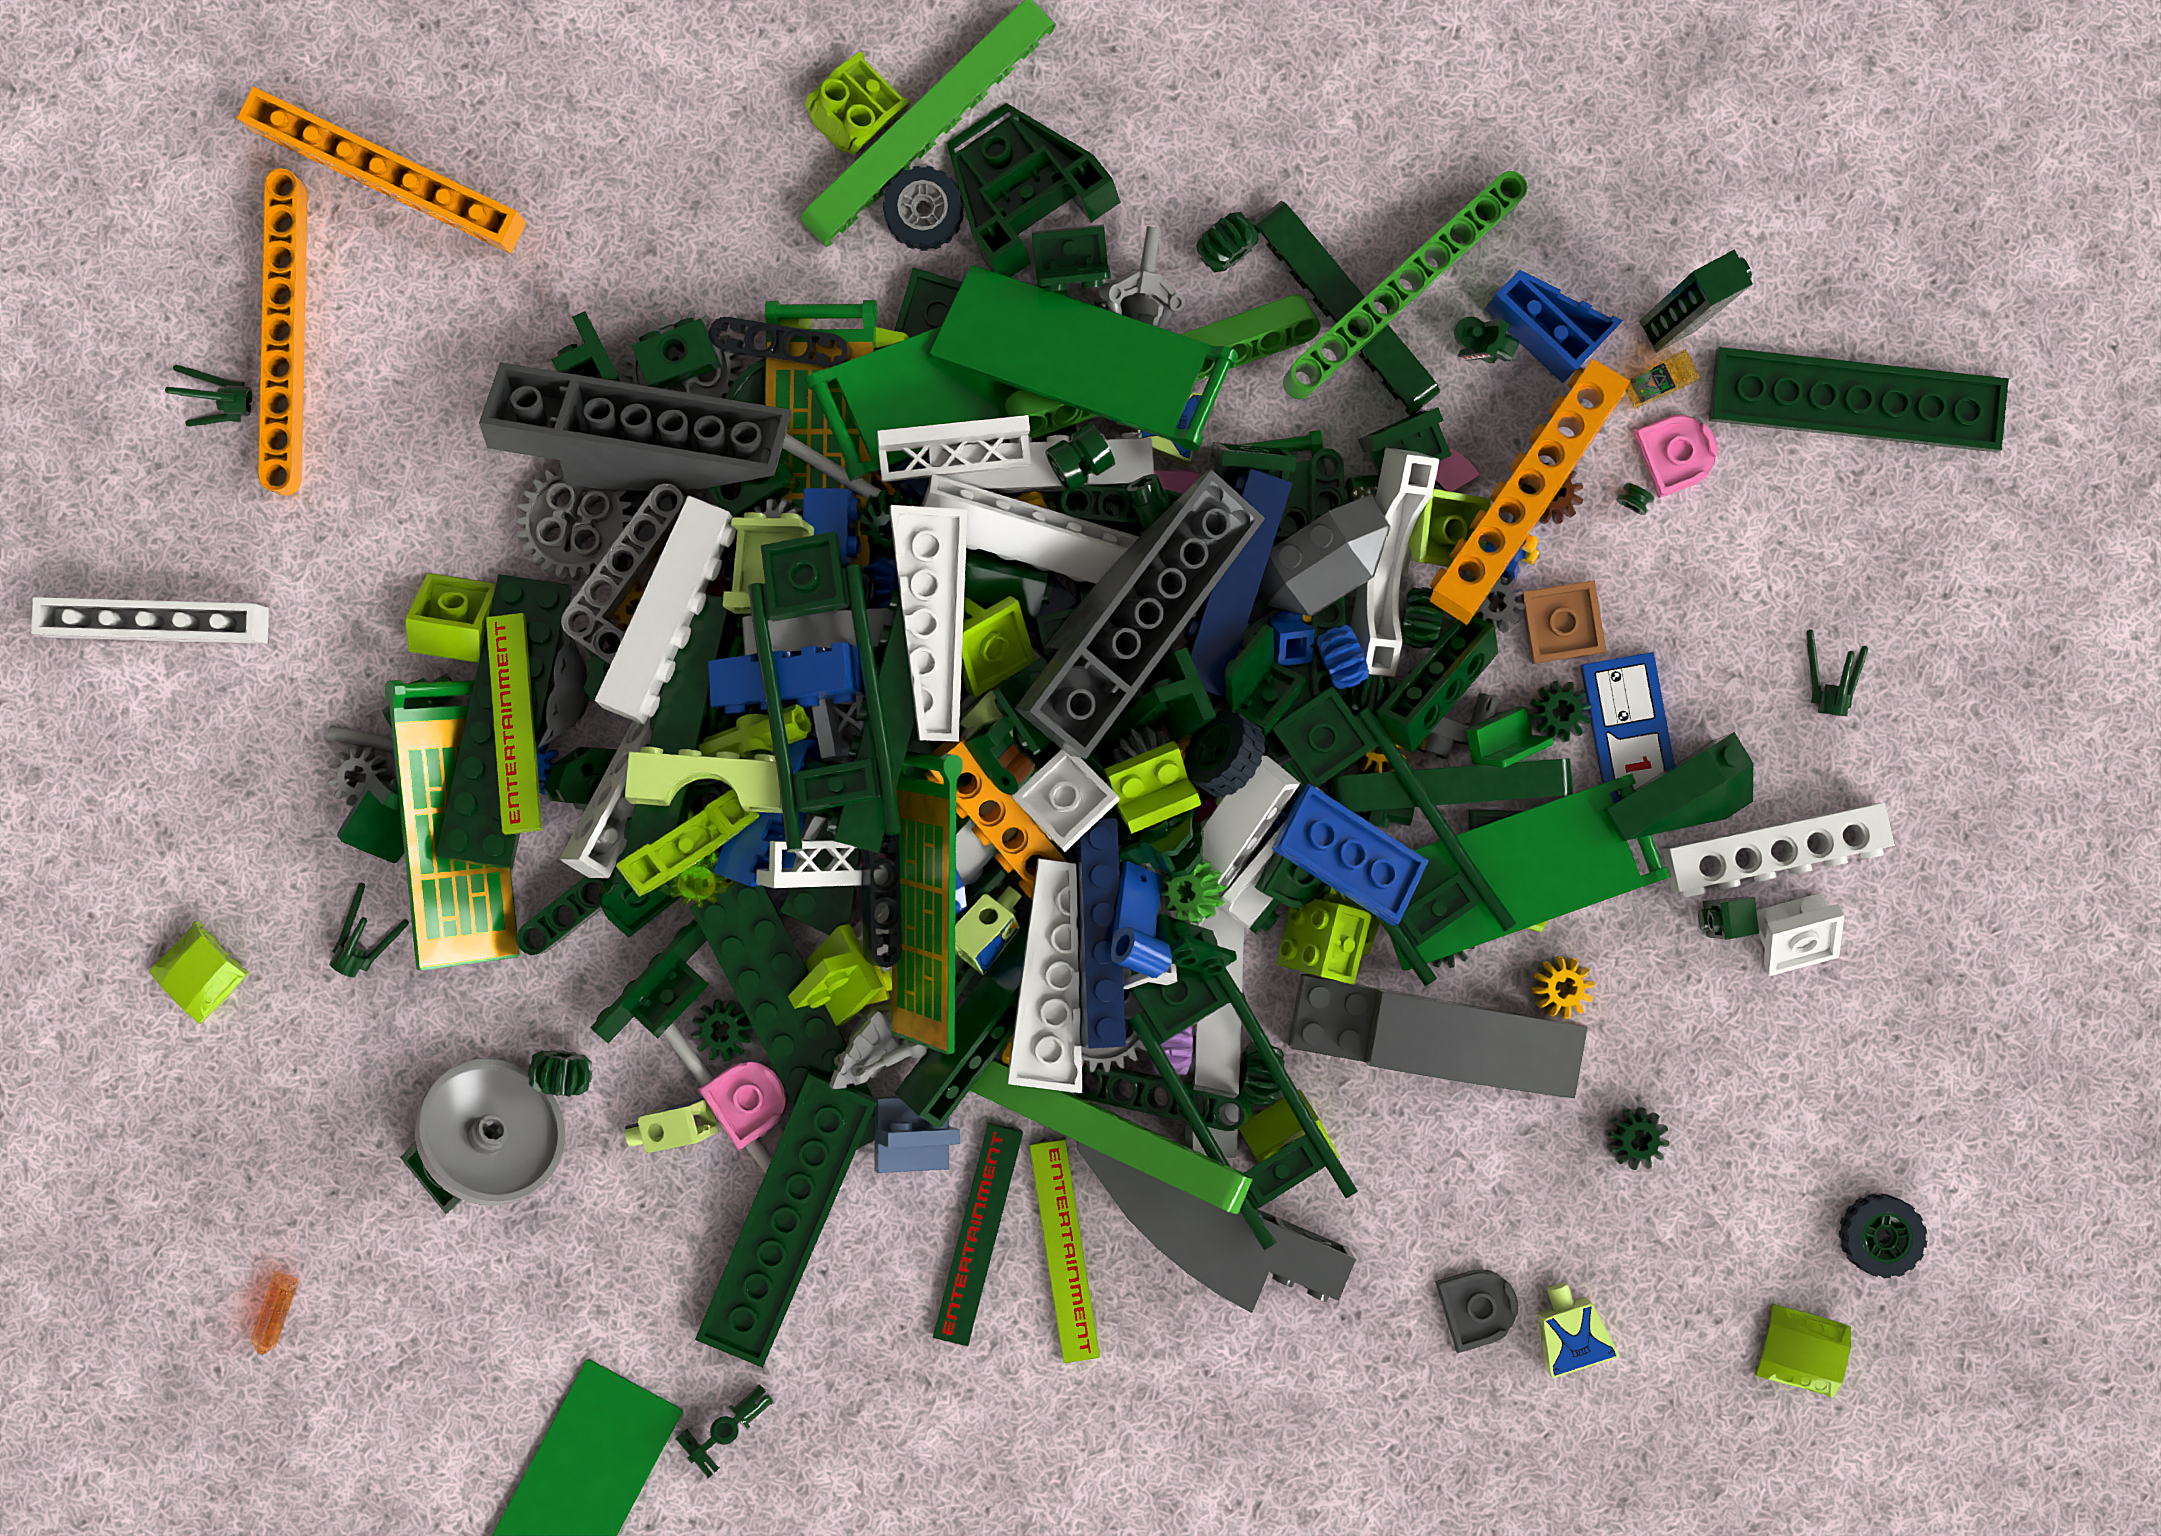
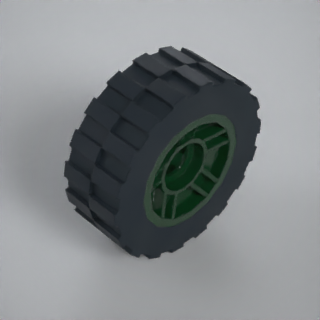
[1183,709,1265,797]
[1839,1193,1927,1278]

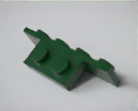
[590,919,709,1044]

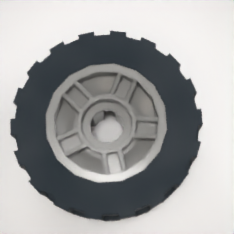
[883,166,964,251]

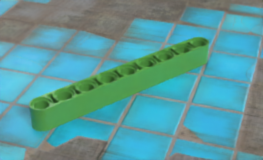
[800,0,1056,247]
[1283,171,1528,400]
[1005,295,1321,439]
[969,1058,1253,1214]

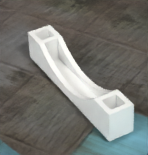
[1350,448,1439,677]

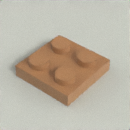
[1521,580,1607,664]

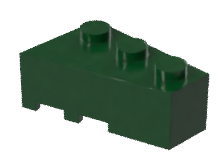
[780,813,860,936]

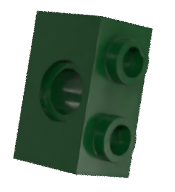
[632,318,722,389]

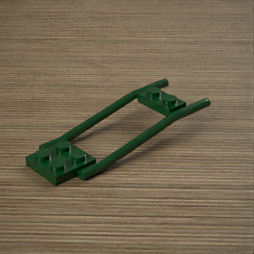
[748,531,901,853]
[1271,686,1517,987]
[1128,965,1358,1250]

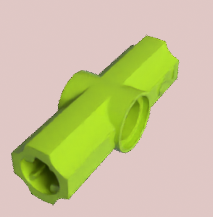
[699,704,811,760]

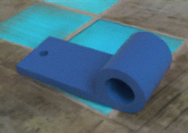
[1111,861,1172,978]

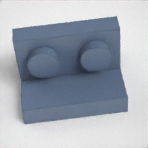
[874,1097,960,1173]

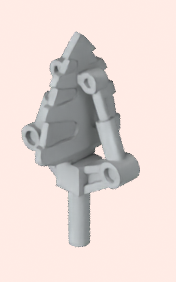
[1099,226,1185,329]
[829,1004,927,1089]

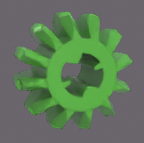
[1160,861,1227,923]

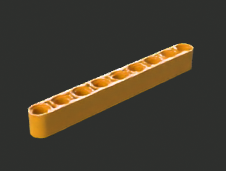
[258,168,308,496]

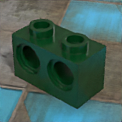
[709,451,800,518]

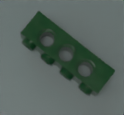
[1377,616,1499,753]

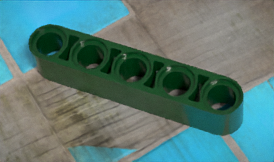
[1074,1063,1253,1131]

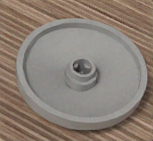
[415,1059,565,1206]

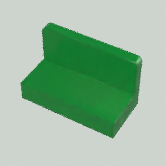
[1466,706,1554,768]

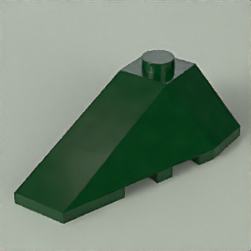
[1604,732,1754,842]

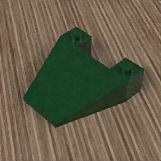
[947,103,1121,278]

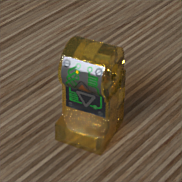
[1625,349,1700,410]

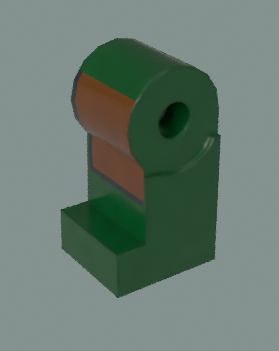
[963,715,1035,795]

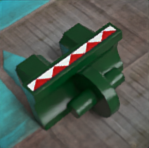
[1454,316,1520,364]

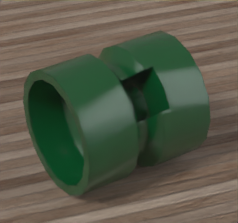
[1045,423,1115,492]

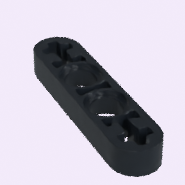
[709,317,852,369]
[861,829,902,968]

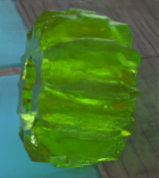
[670,852,727,909]

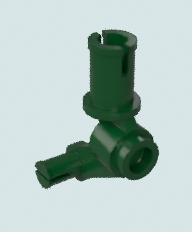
[675,1384,774,1479]

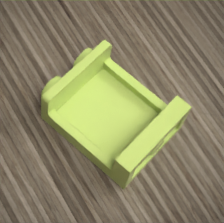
[723,512,814,615]

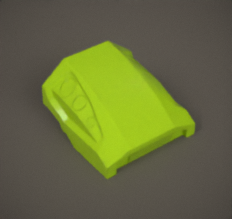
[804,51,911,155]
[149,921,250,1024]
[1755,1303,1851,1399]

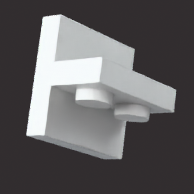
[1011,749,1120,852]
[1756,893,1845,976]

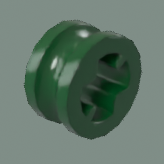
[1616,483,1655,515]

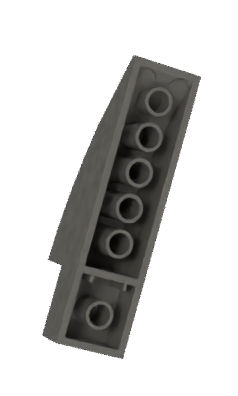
[479,362,792,491]
[1014,469,1265,759]
[1288,974,1588,1099]
[1077,1141,1356,1313]

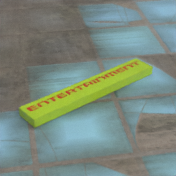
[486,613,542,835]
[1029,1138,1100,1364]

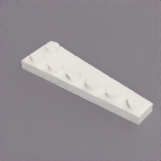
[890,505,968,742]
[1007,858,1082,1093]

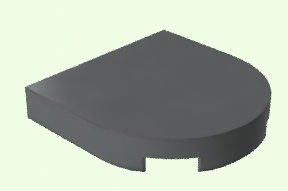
[1435,1269,1518,1354]

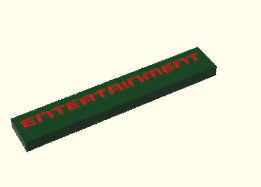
[933,1122,1024,1347]

